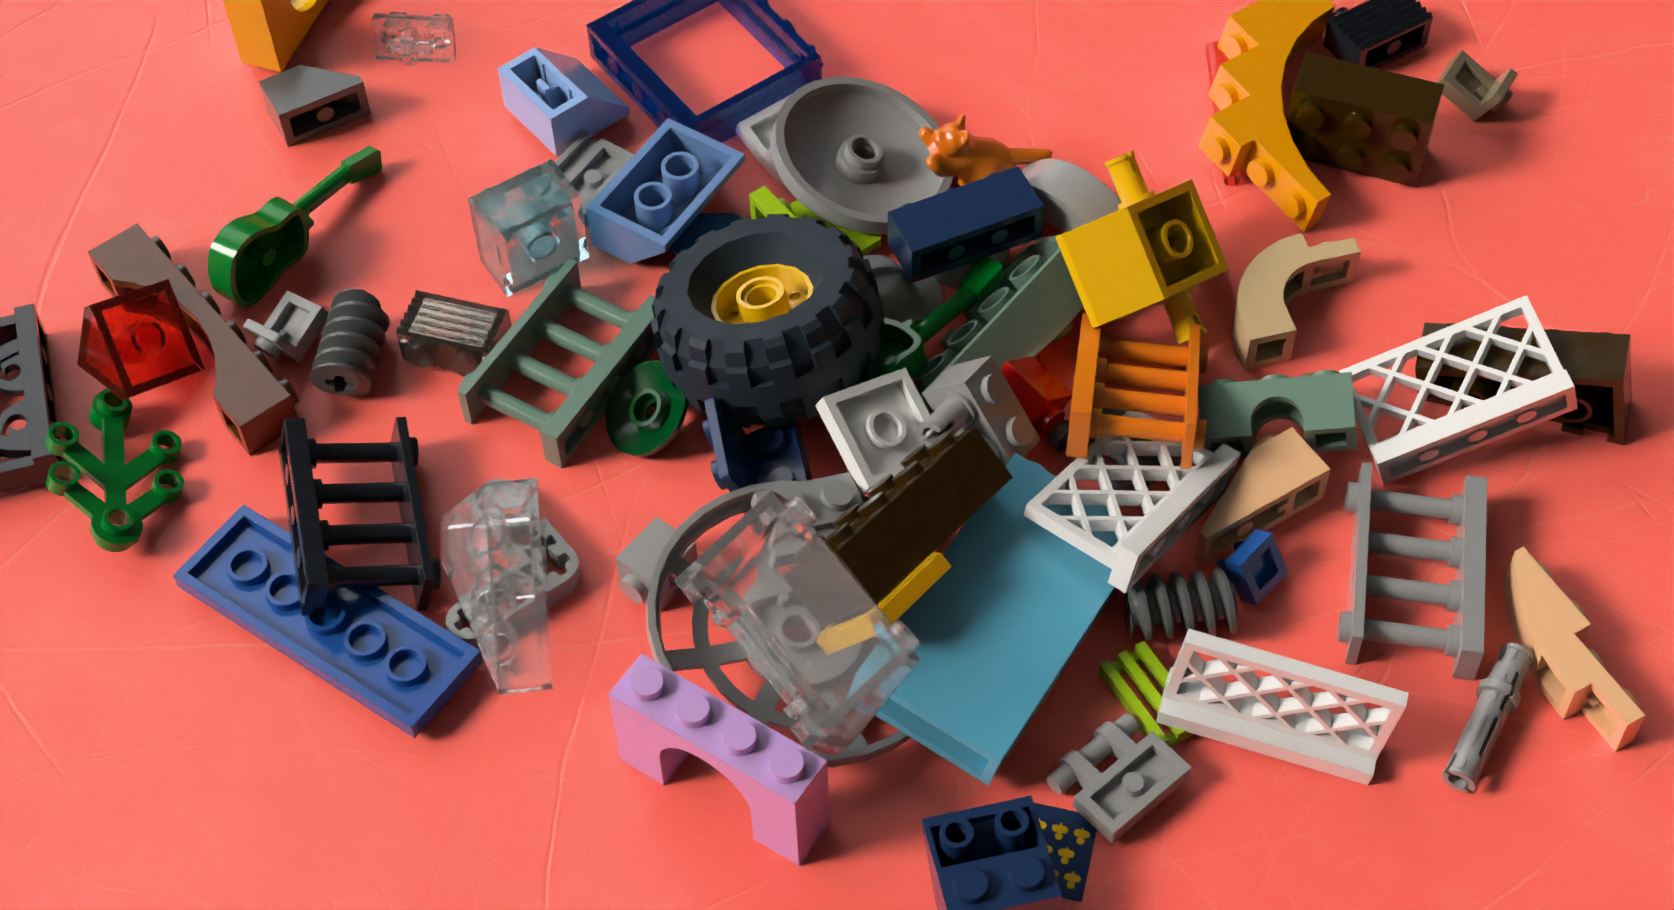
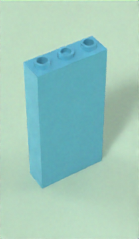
[849,452,1124,786]

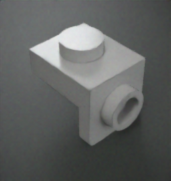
[243,290,329,363]

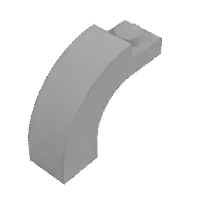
[1021,158,1121,232]

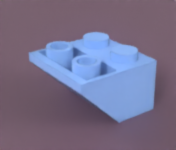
[498,47,630,157]

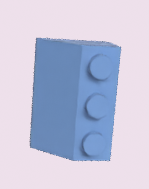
[586,118,746,264]

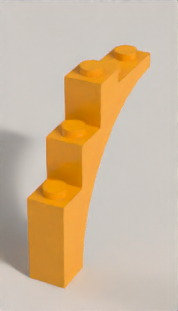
[1198,0,1336,232]

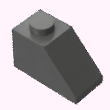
[258,65,371,147]

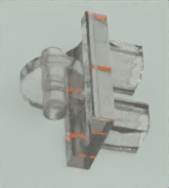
[372,12,457,67]

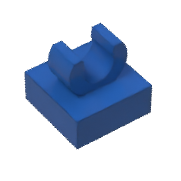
[1216,529,1288,605]

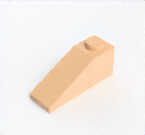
[1195,427,1330,567]

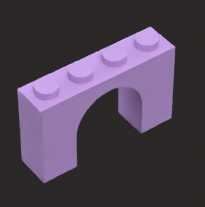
[608,653,830,866]

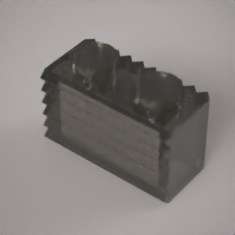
[396,290,512,377]

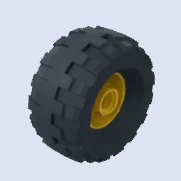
[650,214,885,428]

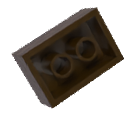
[1287,52,1444,187]

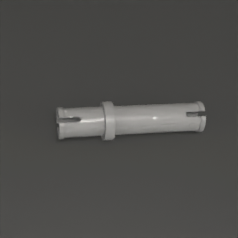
[1441,642,1535,793]

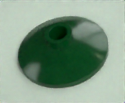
[606,360,688,457]

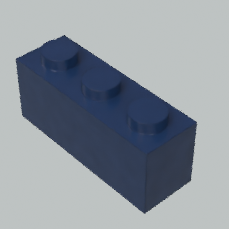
[888,166,1044,283]

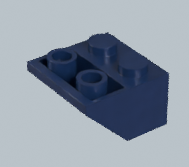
[922,796,1062,910]

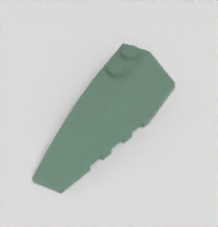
[915,235,1084,415]

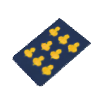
[1034,803,1097,903]

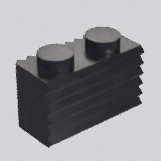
[1323,0,1433,68]

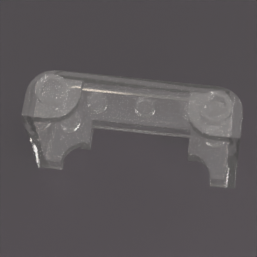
[674,490,920,756]

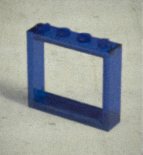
[586,0,824,143]

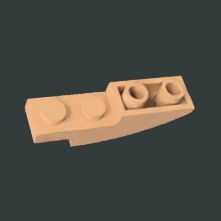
[1505,546,1645,752]

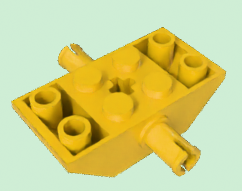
[1055,150,1229,344]

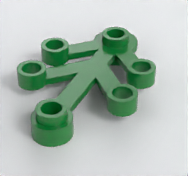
[45,388,184,552]

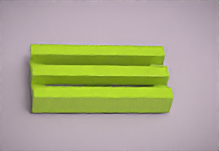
[1098,641,1195,748]

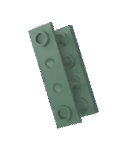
[457,258,657,468]

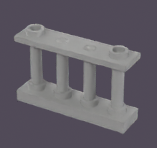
[1337,462,1487,681]

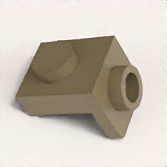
[1436,50,1518,122]

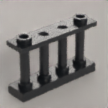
[278,417,441,616]

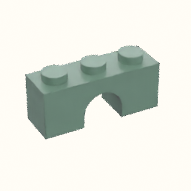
[1198,370,1358,459]

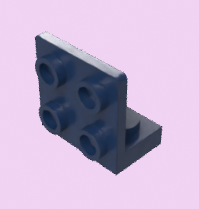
[702,396,812,492]

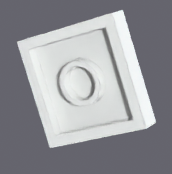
[815,367,933,496]

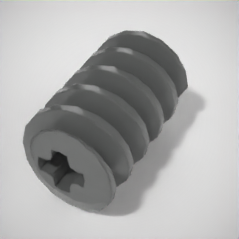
[309,289,390,397]
[1123,568,1238,642]

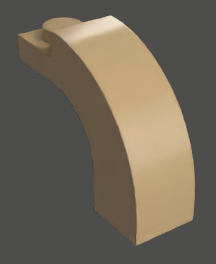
[1232,233,1361,370]

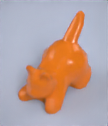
[918,114,1053,186]

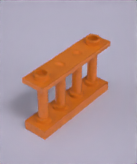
[1066,313,1209,470]

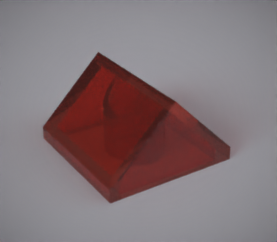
[77,279,206,400]

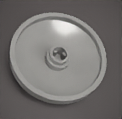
[770,77,953,234]

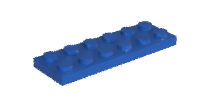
[173,504,483,738]

